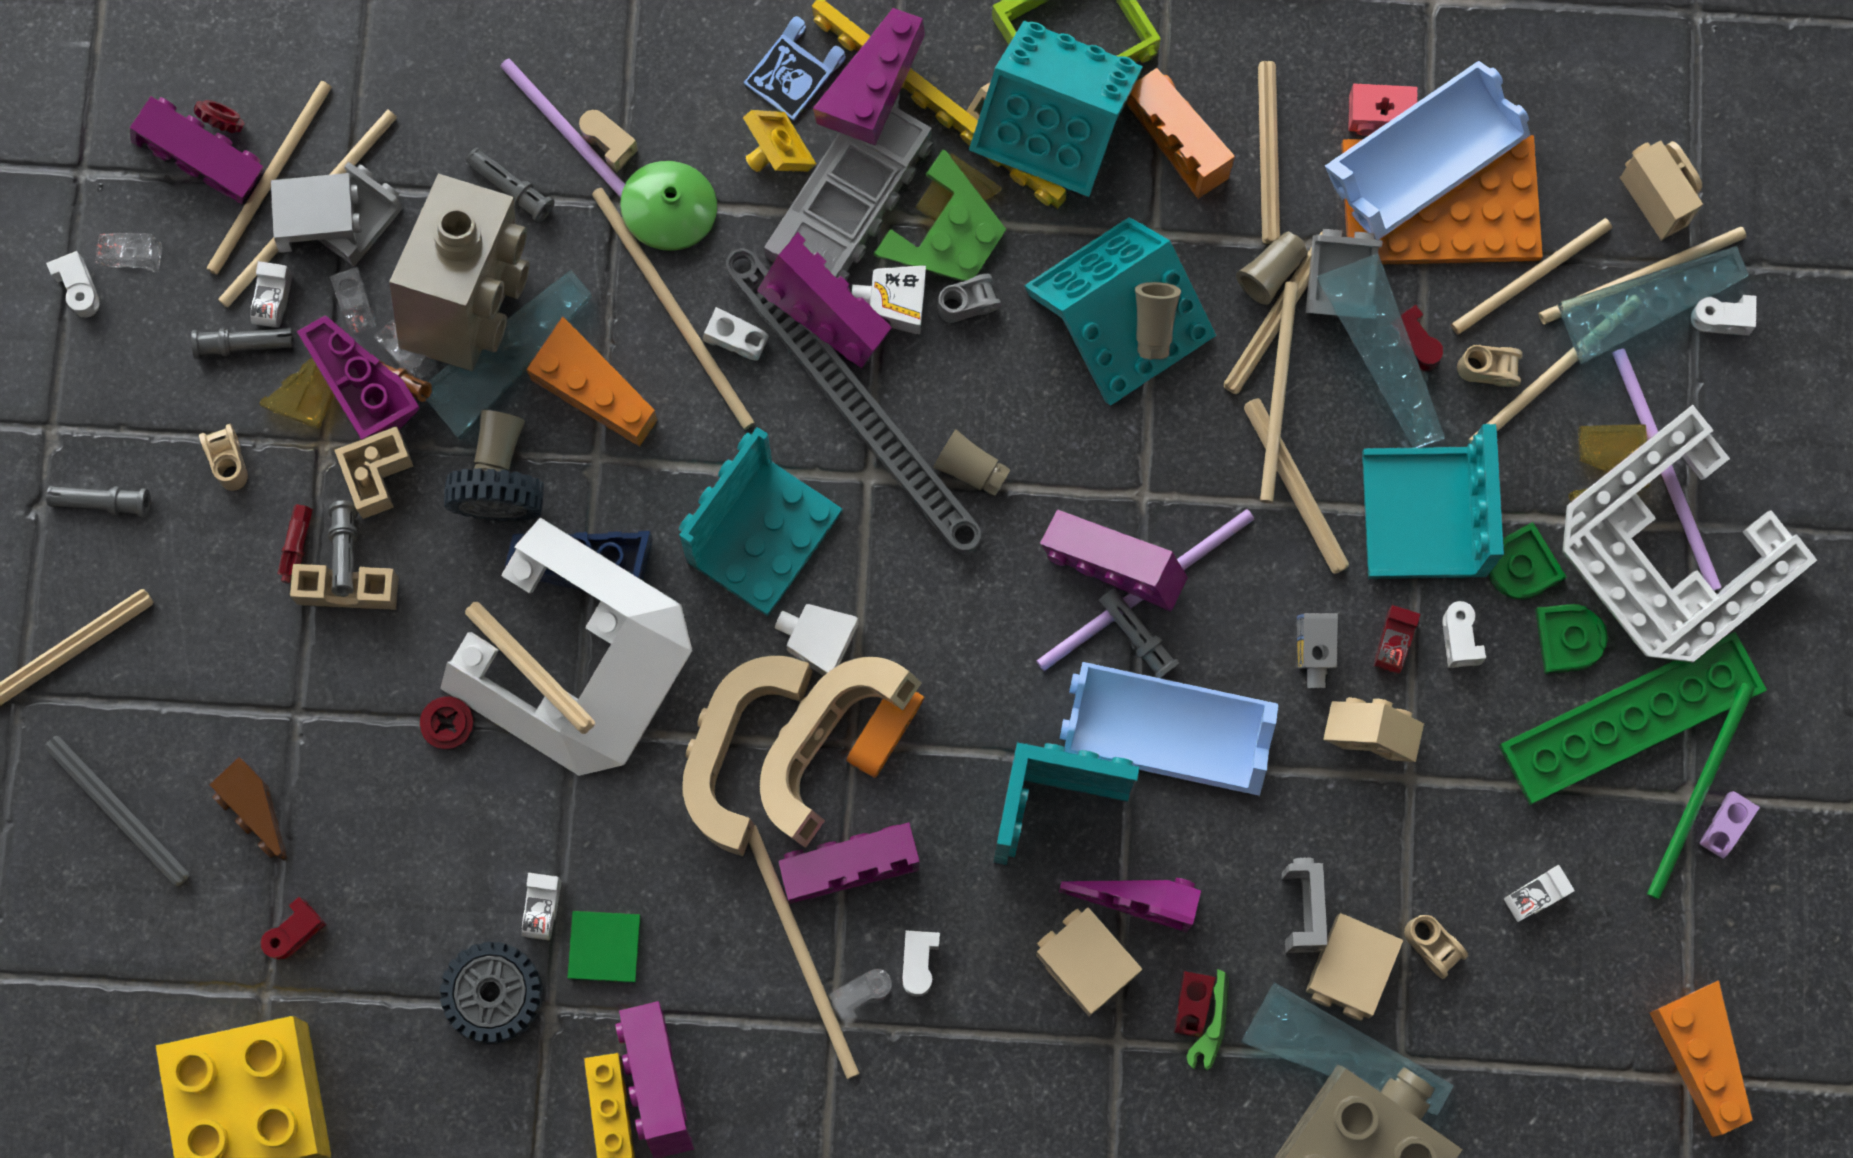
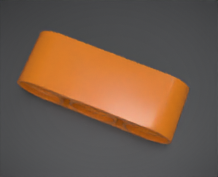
[846,692,925,778]

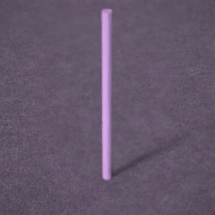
[500,59,625,198]
[1612,348,1722,591]
[1036,509,1254,671]

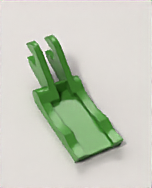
[1187,969,1229,1071]

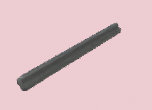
[44,736,190,887]

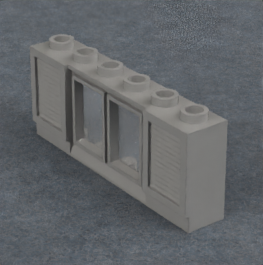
[764,106,934,281]

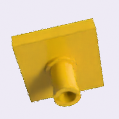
[743,110,817,172]

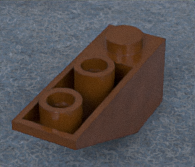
[209,757,287,861]

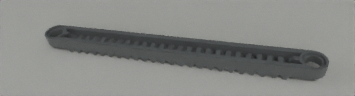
[726,248,981,554]

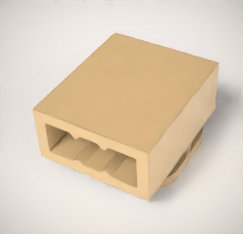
[1620,140,1703,241]
[1036,907,1142,1017]
[1306,913,1403,1021]

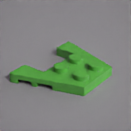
[873,150,1006,282]

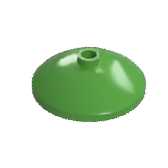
[620,161,717,251]

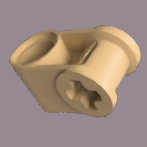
[1457,345,1522,387]
[199,423,248,491]
[1404,915,1469,979]

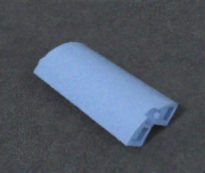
[1325,61,1530,240]
[1059,662,1278,796]

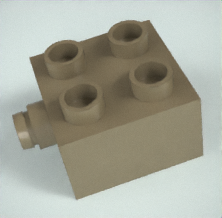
[389,174,530,371]
[1275,1065,1463,1158]

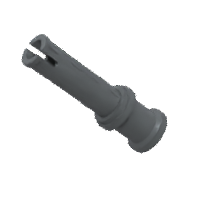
[465,147,555,223]
[191,327,293,359]
[46,486,151,518]
[328,500,358,597]
[1098,587,1180,678]

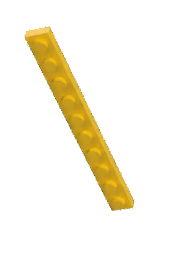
[812,0,1066,209]

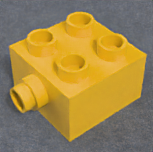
[156,1016,331,1158]

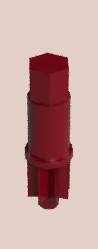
[277,504,313,584]

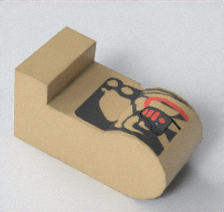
[579,110,638,173]

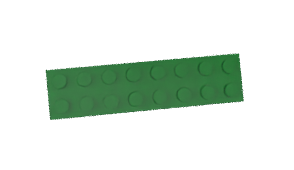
[1499,632,1767,805]

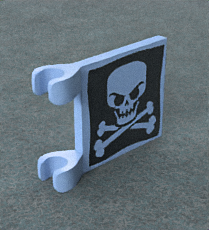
[744,16,846,121]

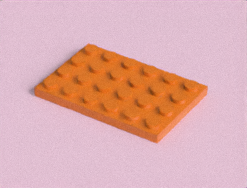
[1341,135,1543,265]

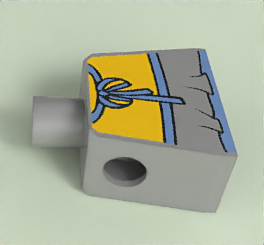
[1296,613,1338,688]

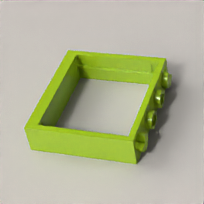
[992,0,1161,63]

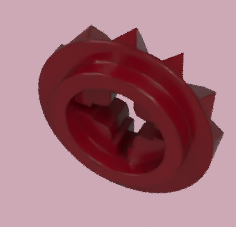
[194,100,245,133]
[420,696,473,749]

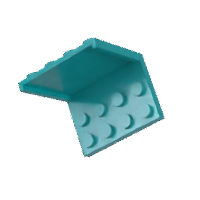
[969,21,1143,197]
[1024,217,1217,406]
[1362,424,1504,579]
[678,427,843,617]
[993,742,1139,865]

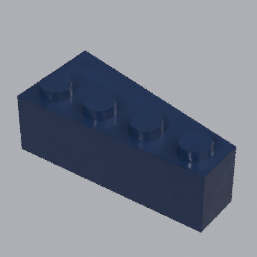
[505,531,653,591]

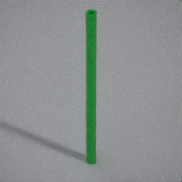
[1647,683,1755,900]

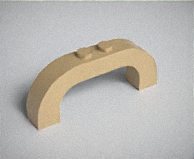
[683,656,813,856]
[760,657,922,848]

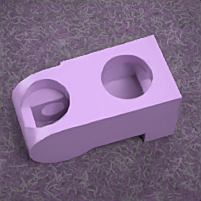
[1699,791,1760,859]

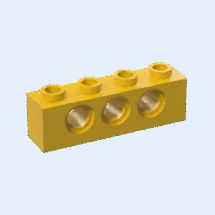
[584,1053,635,1158]

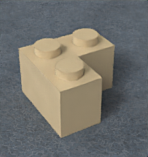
[335,426,413,519]
[1323,697,1424,762]

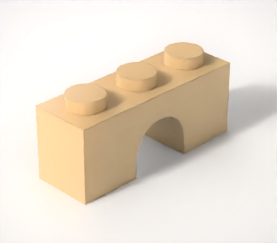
[290,564,399,610]

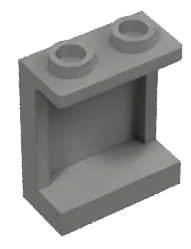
[318,162,403,267]
[271,173,362,253]
[1306,229,1383,319]
[1282,858,1328,954]

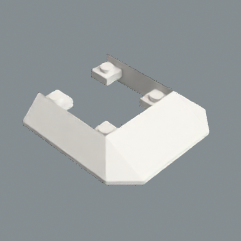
[1563,405,1817,662]
[440,518,692,776]

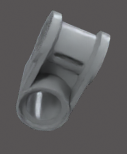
[937,274,1002,323]

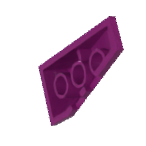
[297,315,420,440]
[1058,878,1201,933]

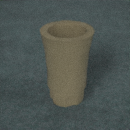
[1236,231,1308,305]
[1135,282,1181,360]
[474,410,526,471]
[933,429,1010,497]

